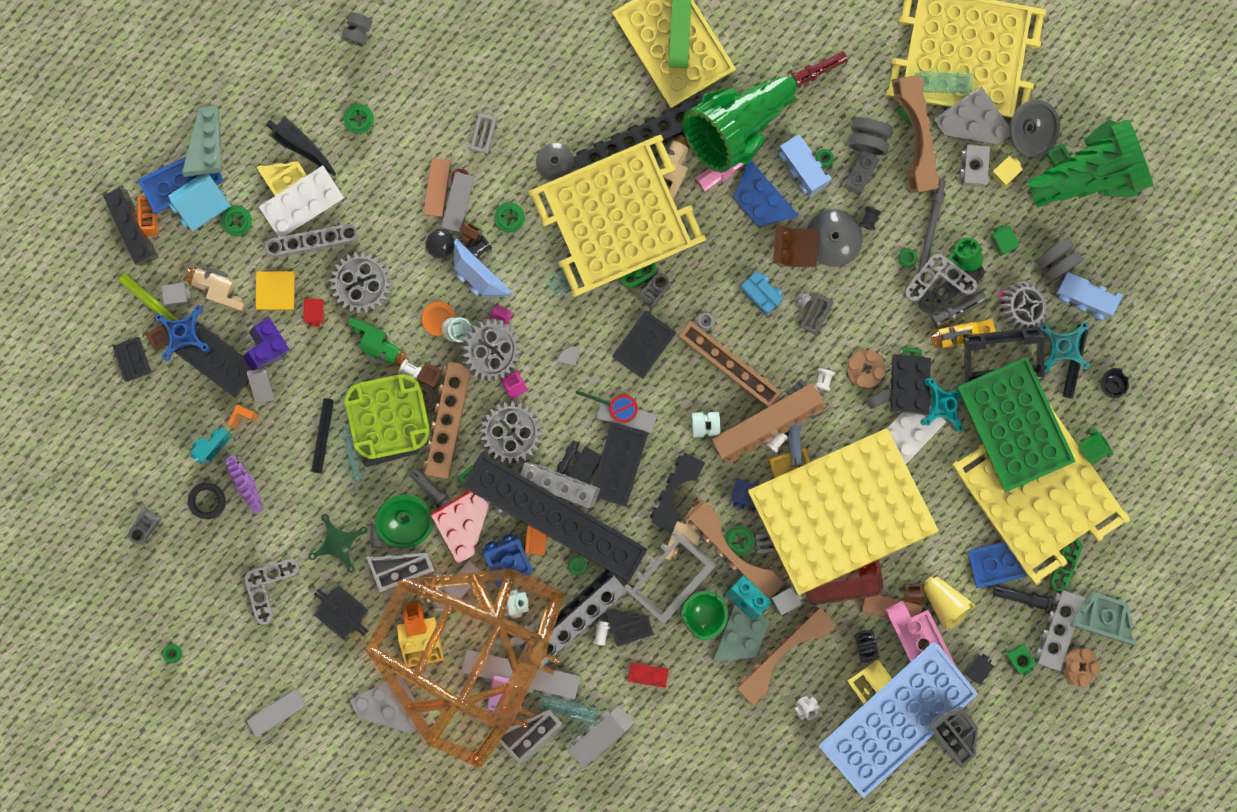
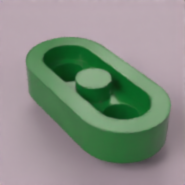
[620,263,657,289]

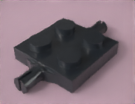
[314,585,369,640]

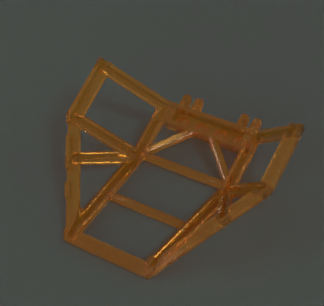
[365,568,564,769]

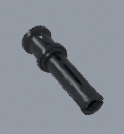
[992,584,1053,613]

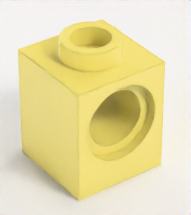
[991,156,1023,188]

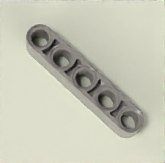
[265,224,359,258]

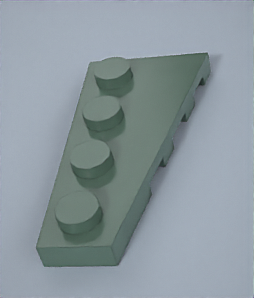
[182,106,222,177]

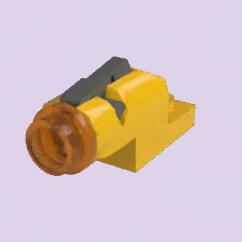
[931,319,996,349]

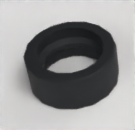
[187,483,226,520]

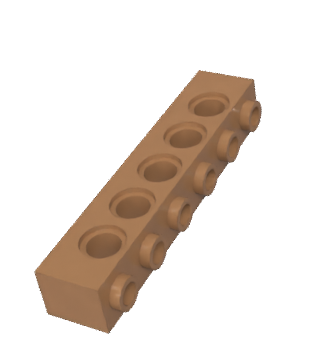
[423,362,472,480]

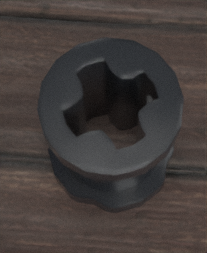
[859,207,881,231]
[467,235,492,260]

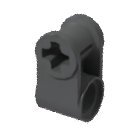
[636,273,670,310]
[128,507,162,545]

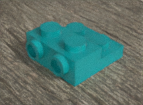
[190,427,233,464]

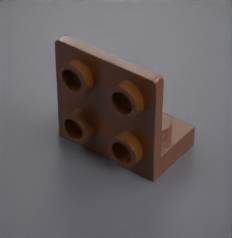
[773,225,819,267]

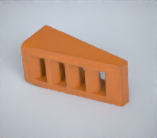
[137,196,158,237]
[403,601,427,636]

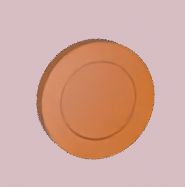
[421,301,455,336]

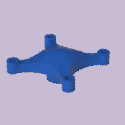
[155,305,210,361]

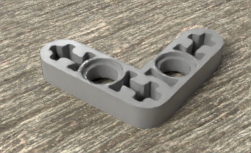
[905,254,977,302]
[245,559,300,625]

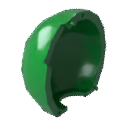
[680,591,728,640]

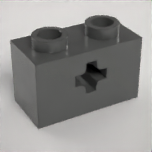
[843,150,880,196]

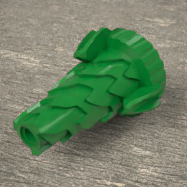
[683,76,797,173]
[1027,119,1154,208]

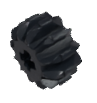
[855,630,879,663]

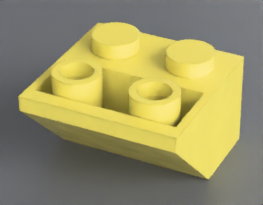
[397,617,444,668]
[846,660,892,705]

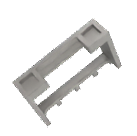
[624,531,717,624]

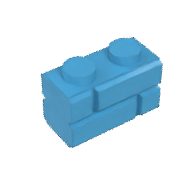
[740,272,783,316]

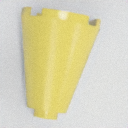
[923,576,975,631]

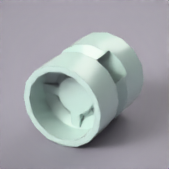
[441,317,472,342]
[692,411,720,438]

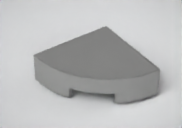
[557,347,580,366]

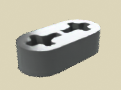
[867,388,891,409]

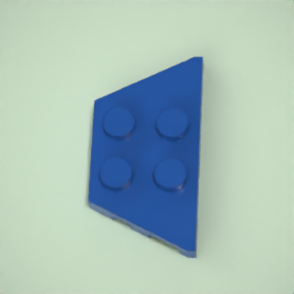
[733,161,798,227]

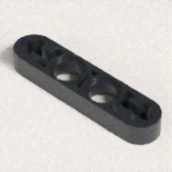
[919,266,985,313]

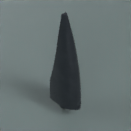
[266,117,336,176]

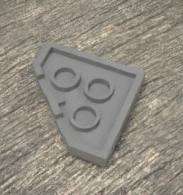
[934,86,1010,145]
[350,673,428,734]

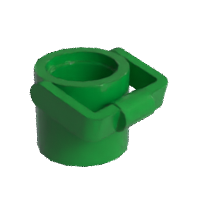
[949,238,984,272]
[1078,428,1114,465]

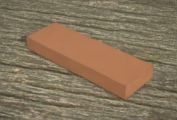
[423,158,451,218]
[862,592,923,618]

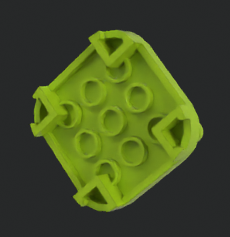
[345,374,430,459]

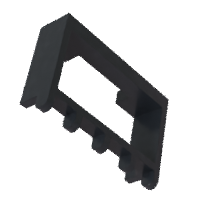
[963,327,1045,383]

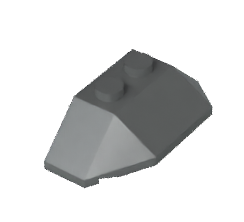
[926,707,978,768]

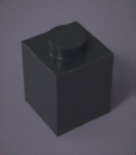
[963,654,994,685]

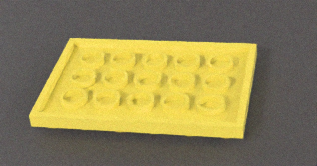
[612,0,736,109]

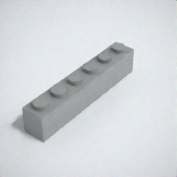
[462,649,581,702]

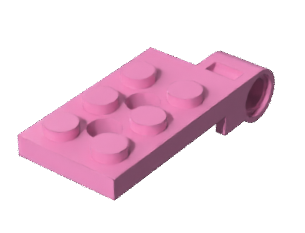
[885,601,955,665]

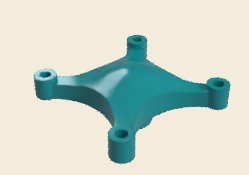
[1041,322,1091,372]
[920,378,964,431]

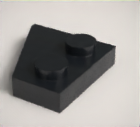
[606,611,654,647]

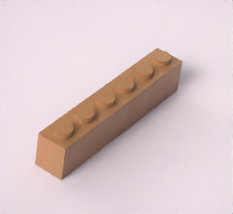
[678,321,782,408]
[712,382,827,463]

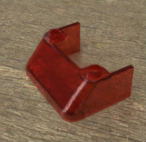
[805,559,884,605]

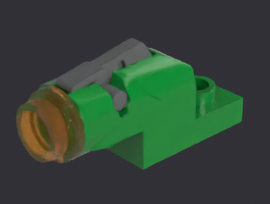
[348,317,407,367]

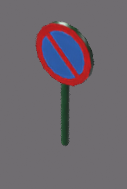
[576,390,638,423]

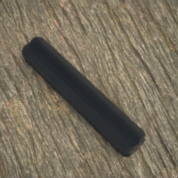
[363,448,419,467]

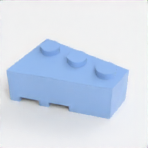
[778,134,832,197]
[1055,272,1123,321]

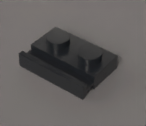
[113,337,152,382]

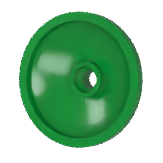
[375,495,433,548]

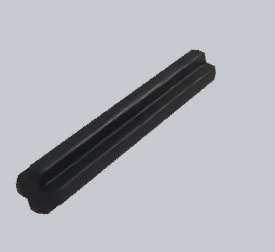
[1063,324,1089,399]
[312,398,334,474]

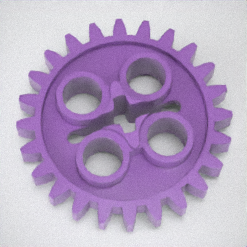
[225,455,264,514]

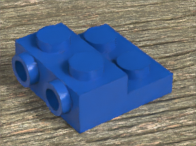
[482,533,533,587]

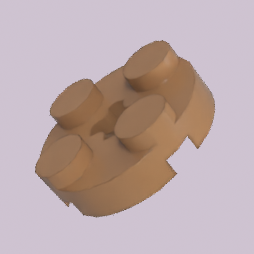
[847,350,886,388]
[1063,647,1100,687]

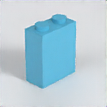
[168,174,231,231]

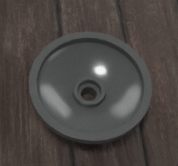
[1009,100,1060,157]
[807,210,863,267]

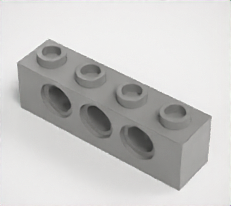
[520,462,600,508]
[1034,590,1085,671]

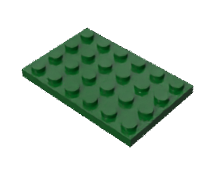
[956,357,1076,493]

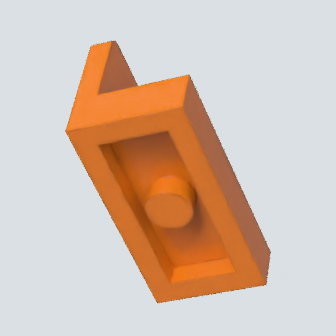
[227,405,260,430]
[525,525,547,555]

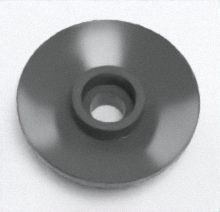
[536,143,574,181]

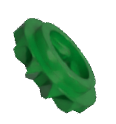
[343,104,374,134]
[494,203,525,233]
[221,206,252,236]
[724,525,755,556]

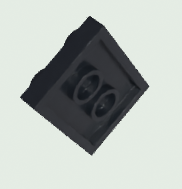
[612,310,676,379]
[890,354,931,416]

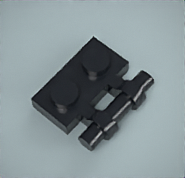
[556,440,602,483]

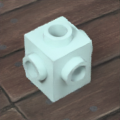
[496,589,529,618]

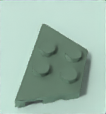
[1070,593,1137,646]
[714,604,770,661]

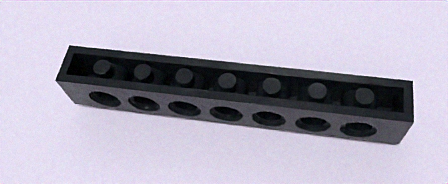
[574,92,706,170]

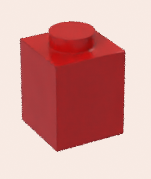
[303,299,325,327]

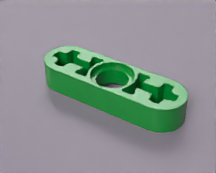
[1050,539,1082,591]

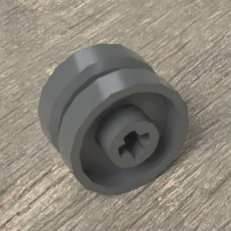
[847,117,894,156]
[1034,237,1084,283]

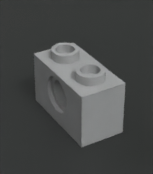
[959,145,990,187]
[770,587,803,615]

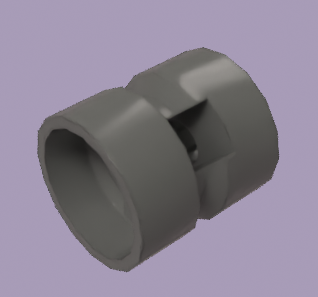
[341,12,373,46]

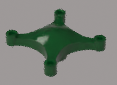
[308,514,368,573]

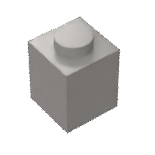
[161,282,192,307]

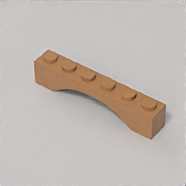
[891,75,939,193]
[686,500,785,599]
[736,608,837,706]

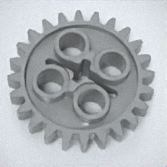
[330,251,392,314]
[460,318,520,381]
[480,401,543,464]

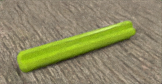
[118,273,179,321]

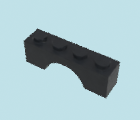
[103,187,158,266]
[650,452,705,533]

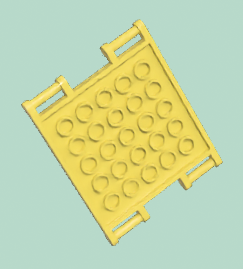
[886,0,1046,119]
[528,135,706,298]
[952,405,1130,585]

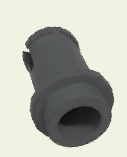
[369,524,385,548]

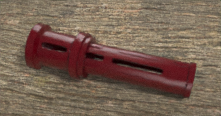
[791,51,848,88]

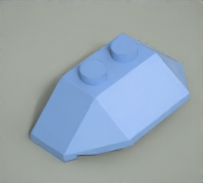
[454,239,512,297]

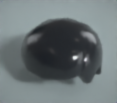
[425,229,455,259]
[1100,368,1129,399]

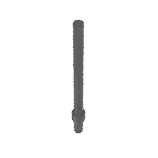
[914,179,946,291]

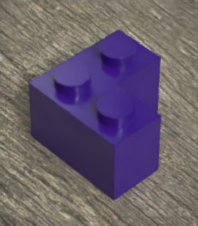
[243,317,290,370]

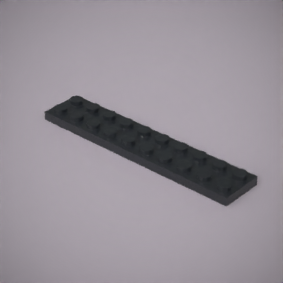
[461,453,648,582]

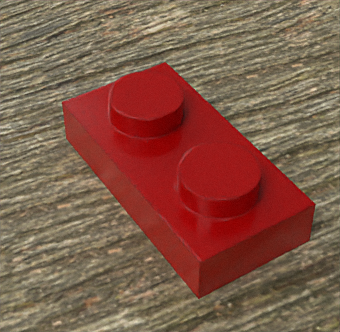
[628,663,669,688]

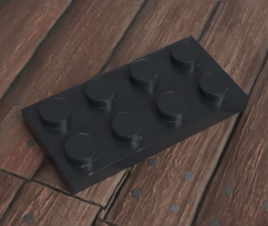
[175,322,251,398]
[593,422,648,507]

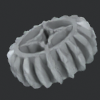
[998,281,1049,330]

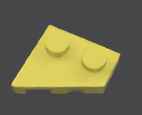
[257,161,307,196]

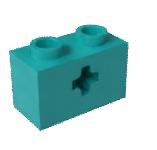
[725,575,771,621]

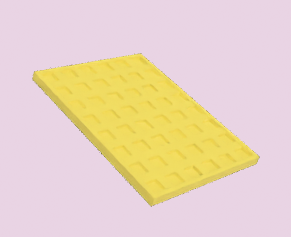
[748,428,939,596]

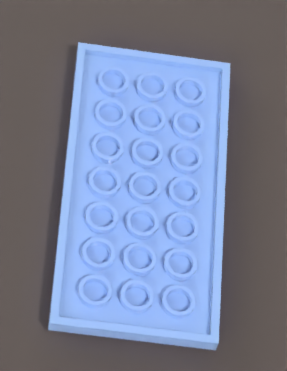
[819,641,978,798]

